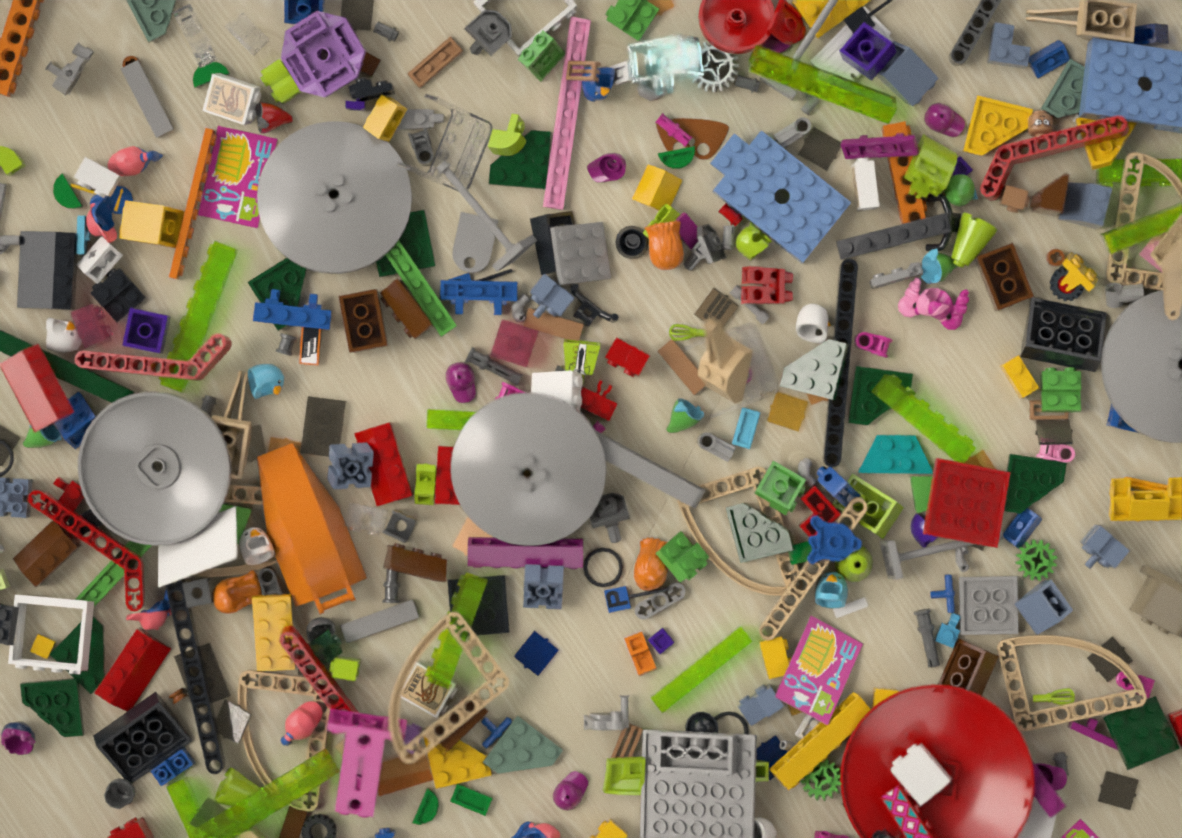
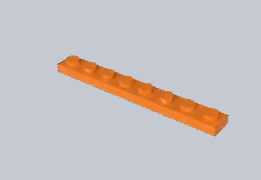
[169,128,217,280]

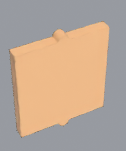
[452,517,493,556]

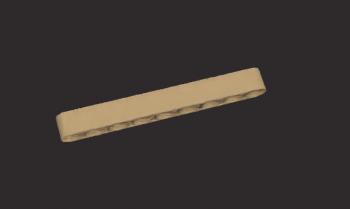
[759,497,867,640]

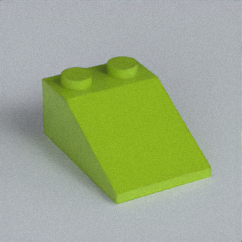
[832,473,904,539]

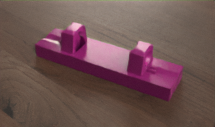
[840,133,919,159]
[1068,717,1118,750]

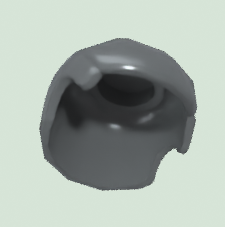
[306,617,336,646]
[104,778,136,809]

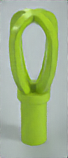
[669,324,706,341]
[1033,688,1075,705]

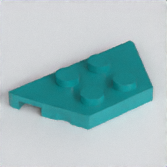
[858,435,933,474]

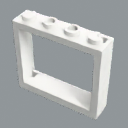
[474,0,577,57]
[8,595,94,674]

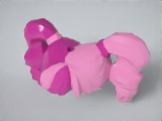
[898,277,970,330]

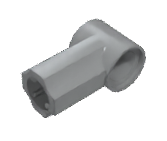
[774,117,811,148]
[1105,283,1144,308]
[697,432,736,462]

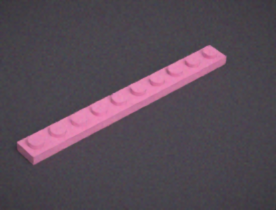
[543,17,591,210]

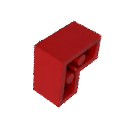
[605,337,650,378]
[798,486,841,537]
[107,817,154,838]

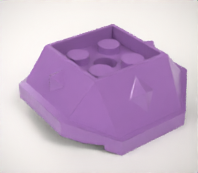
[281,11,366,98]

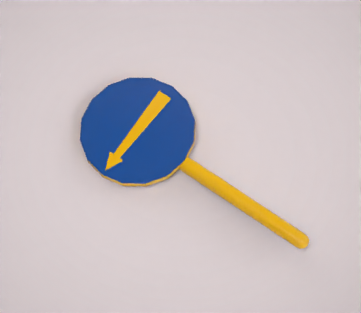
[70,183,133,214]

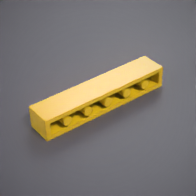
[769,692,871,790]

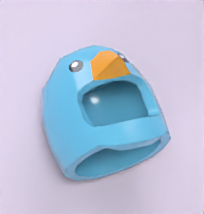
[248,364,284,399]
[815,572,848,609]

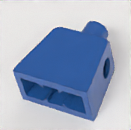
[817,466,860,508]

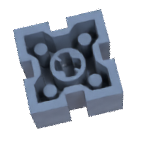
[530,274,575,319]
[327,443,373,490]
[0,477,33,518]
[1080,525,1130,569]
[523,564,564,610]

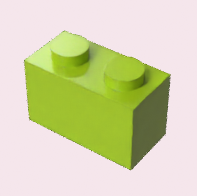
[330,655,361,681]

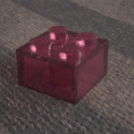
[70,304,113,349]
[490,319,539,368]

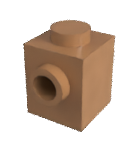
[999,185,1030,213]

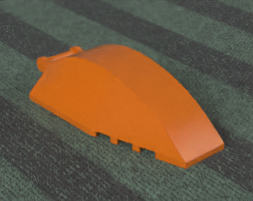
[257,443,367,614]

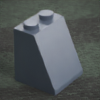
[876,41,939,106]
[1058,182,1112,229]

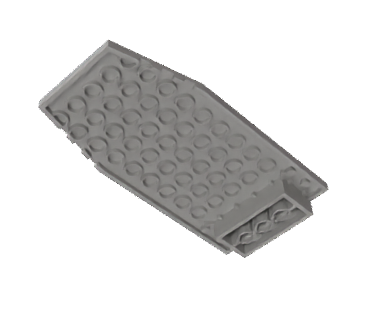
[640,729,757,838]

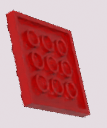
[923,458,1010,548]

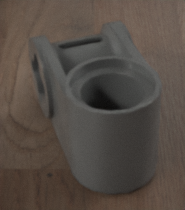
[408,128,435,167]
[258,566,284,595]

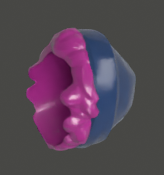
[1,721,36,755]

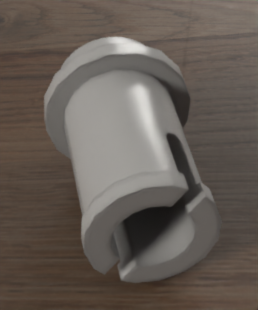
[721,226,736,250]

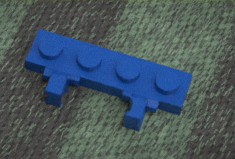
[440,280,518,315]
[253,289,332,330]

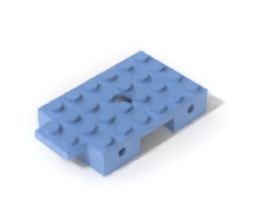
[1079,38,1182,134]
[710,130,851,264]

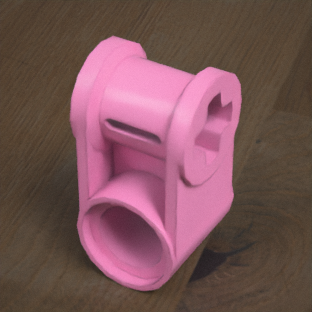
[1036,438,1075,463]

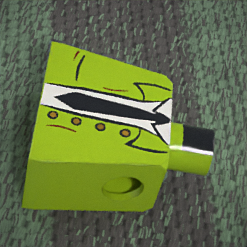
[563,339,600,385]

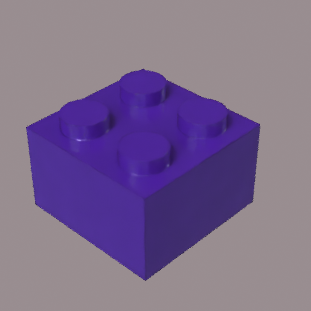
[839,22,896,81]
[122,308,171,354]

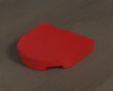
[767,0,806,45]

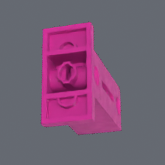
[327,709,407,818]

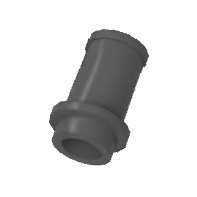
[373,21,399,42]
[735,75,760,93]
[201,395,217,416]
[1052,752,1069,776]

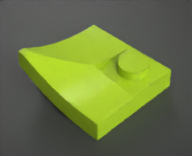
[602,756,646,795]

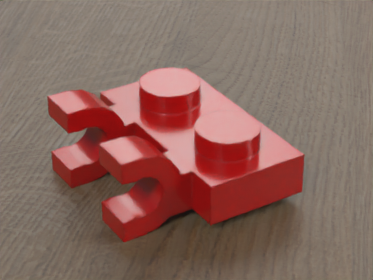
[46,477,84,522]

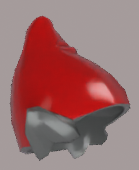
[255,102,293,134]

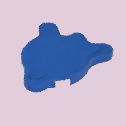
[807,515,862,564]

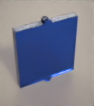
[513,630,559,676]
[756,735,788,781]

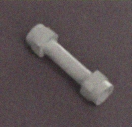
[730,285,770,325]

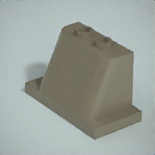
[1129,565,1182,638]

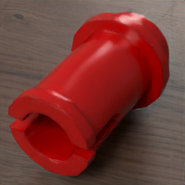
[718,203,743,227]

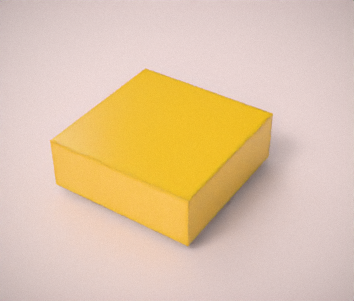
[30,634,56,659]

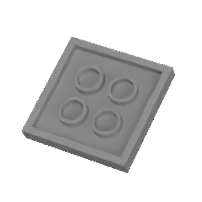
[550,222,611,285]
[959,576,1018,635]

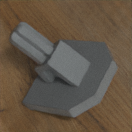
[464,10,512,56]
[683,224,727,271]
[590,492,630,543]

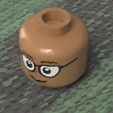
[1028,110,1053,137]

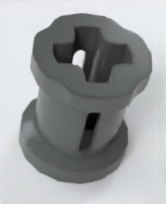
[275,333,297,356]

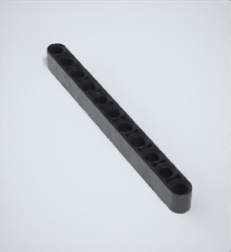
[823,259,858,467]
[165,578,226,774]

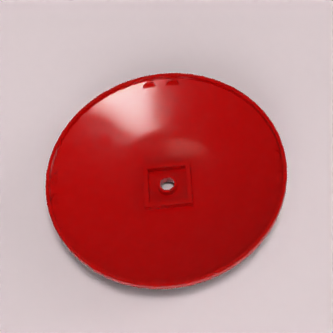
[840,684,1035,838]

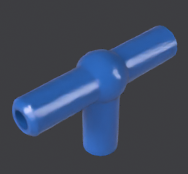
[930,574,955,613]
[481,717,512,749]

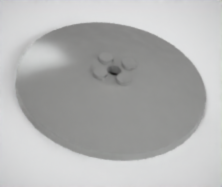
[257,121,412,274]
[1101,290,1182,443]
[78,391,231,545]
[451,392,606,546]

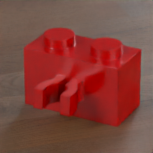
[580,380,617,421]

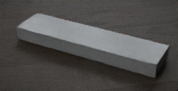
[121,60,173,138]
[340,599,419,643]

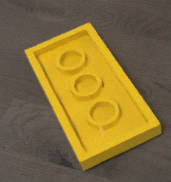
[252,594,296,671]

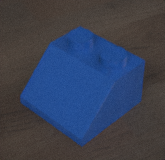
[284,0,325,24]

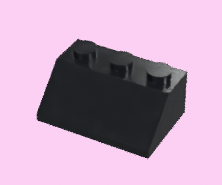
[530,211,575,275]

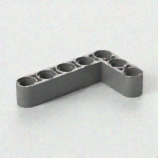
[949,0,1001,66]

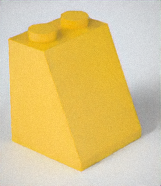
[119,200,184,248]

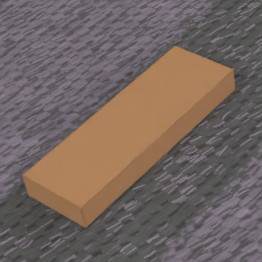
[407,36,463,88]
[524,308,584,340]
[657,339,706,395]

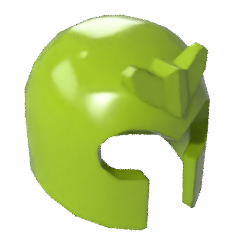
[736,222,772,261]

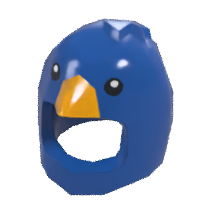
[582,67,615,102]

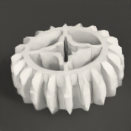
[687,41,739,93]

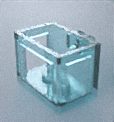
[627,35,703,95]

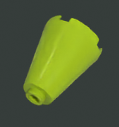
[951,212,998,268]
[834,546,873,582]
[215,767,270,812]

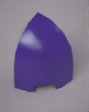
[910,513,938,548]

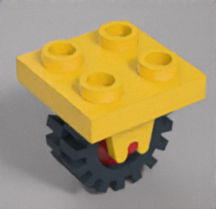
[1050,252,1098,302]

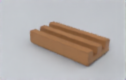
[566,61,601,82]
[1029,400,1069,420]
[611,723,643,758]

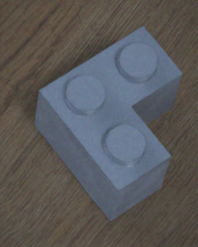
[987,22,1031,69]
[738,684,784,726]

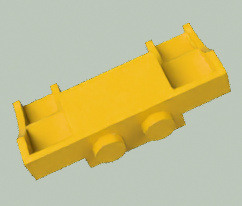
[1109,477,1182,522]

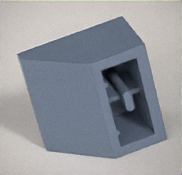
[1015,580,1073,635]

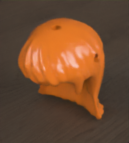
[645,221,684,270]
[634,537,668,591]
[212,570,262,614]

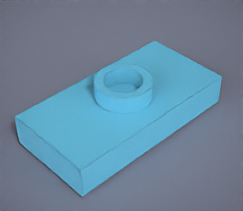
[76,215,91,255]
[732,407,761,449]

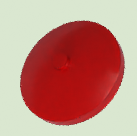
[698,0,775,54]

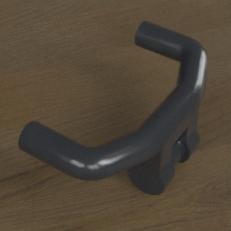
[925,194,961,251]
[570,283,619,327]

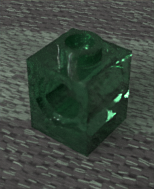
[310,630,343,665]

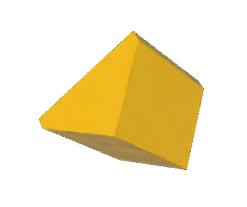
[632,165,683,211]

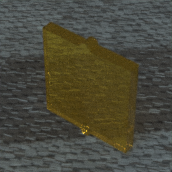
[767,391,808,432]

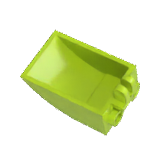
[904,134,957,199]

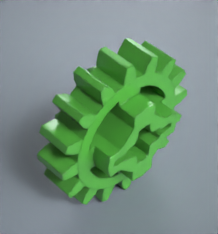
[1015,539,1057,581]
[801,759,842,801]

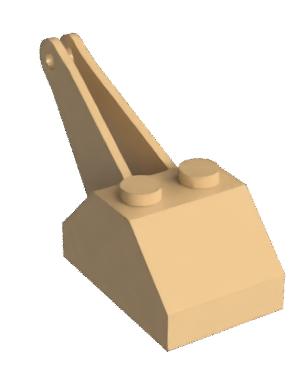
[1026,0,1137,43]
[1150,214,1182,320]
[697,318,753,404]
[211,370,251,480]

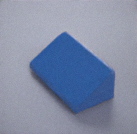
[1028,40,1070,79]
[1003,508,1042,549]

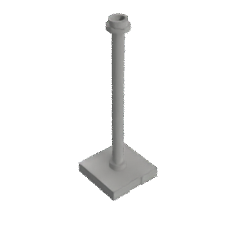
[760,0,838,101]
[437,161,537,272]
[880,530,1003,580]

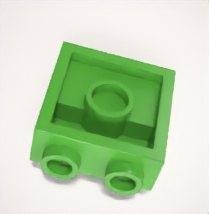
[605,0,660,42]
[518,31,565,82]
[1040,367,1082,412]
[754,461,806,515]
[656,531,709,583]

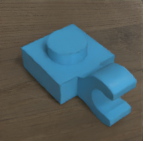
[935,613,960,648]

